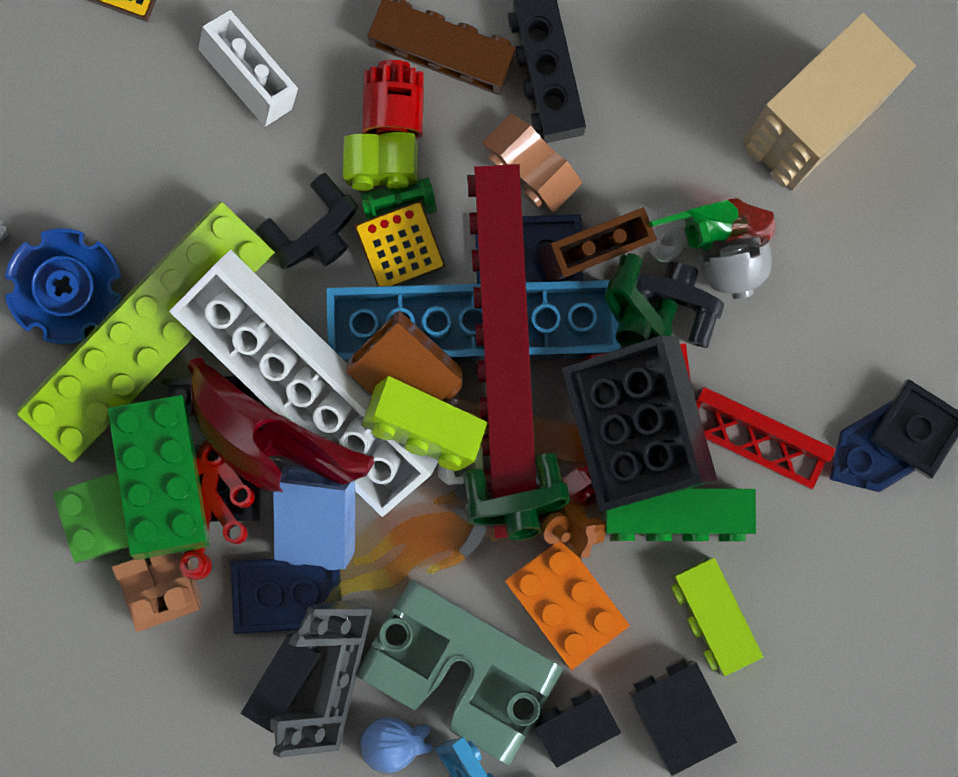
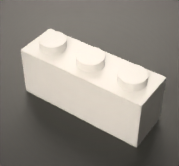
[198,10,298,127]

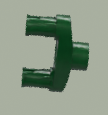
[605,253,678,347]
[463,453,570,541]

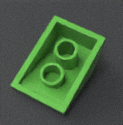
[53,472,129,563]

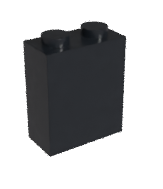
[240,632,326,733]
[628,658,737,776]

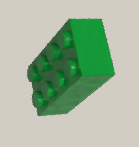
[108,395,210,560]
[601,489,756,542]

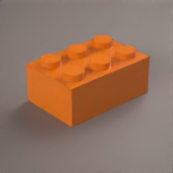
[504,542,630,671]

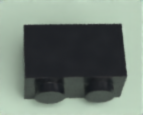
[534,689,621,768]

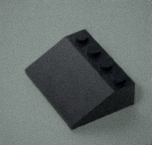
[561,335,718,512]

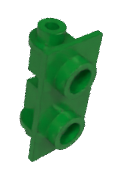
[361,177,438,220]

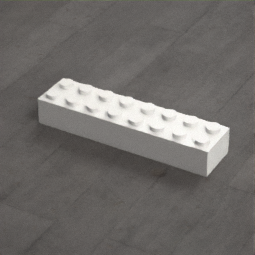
[169,250,438,517]

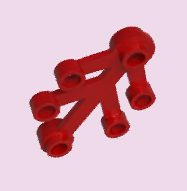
[179,440,255,580]

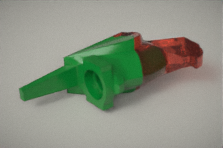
[648,197,776,252]

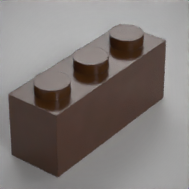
[535,207,657,282]

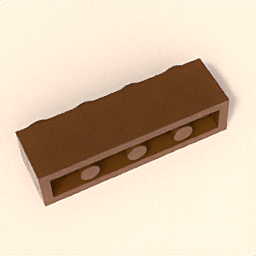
[367,0,515,96]

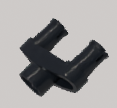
[256,173,359,270]
[636,261,724,348]

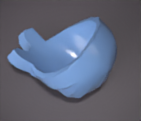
[360,717,433,774]

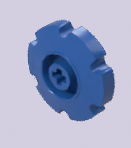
[5,228,122,344]

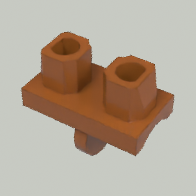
[540,500,606,559]

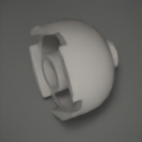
[699,237,772,299]

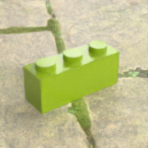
[361,376,487,471]
[670,557,764,677]

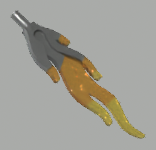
[325,470,540,602]

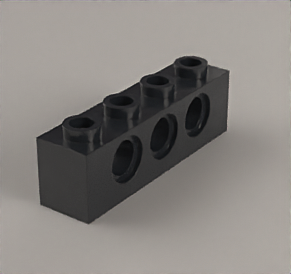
[507,0,586,143]

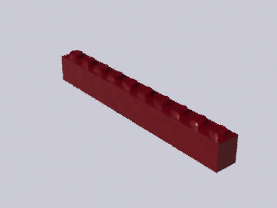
[467,164,539,538]

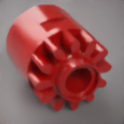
[362,60,424,139]

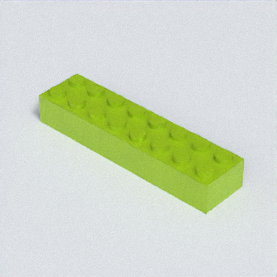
[17,201,275,463]

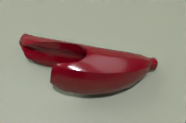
[188,357,374,493]

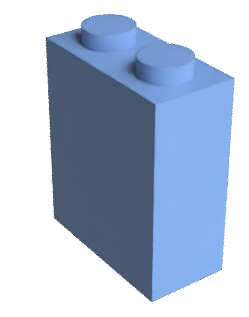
[273,466,355,570]

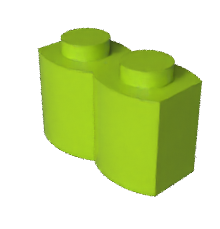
[343,132,418,191]

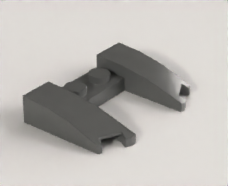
[270,601,373,758]

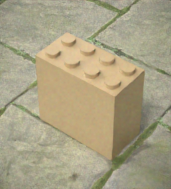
[743,12,917,191]

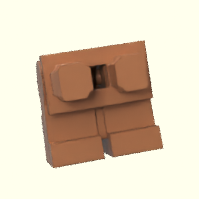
[112,551,203,632]

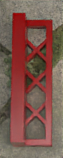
[695,387,836,490]

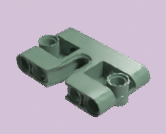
[356,579,564,765]

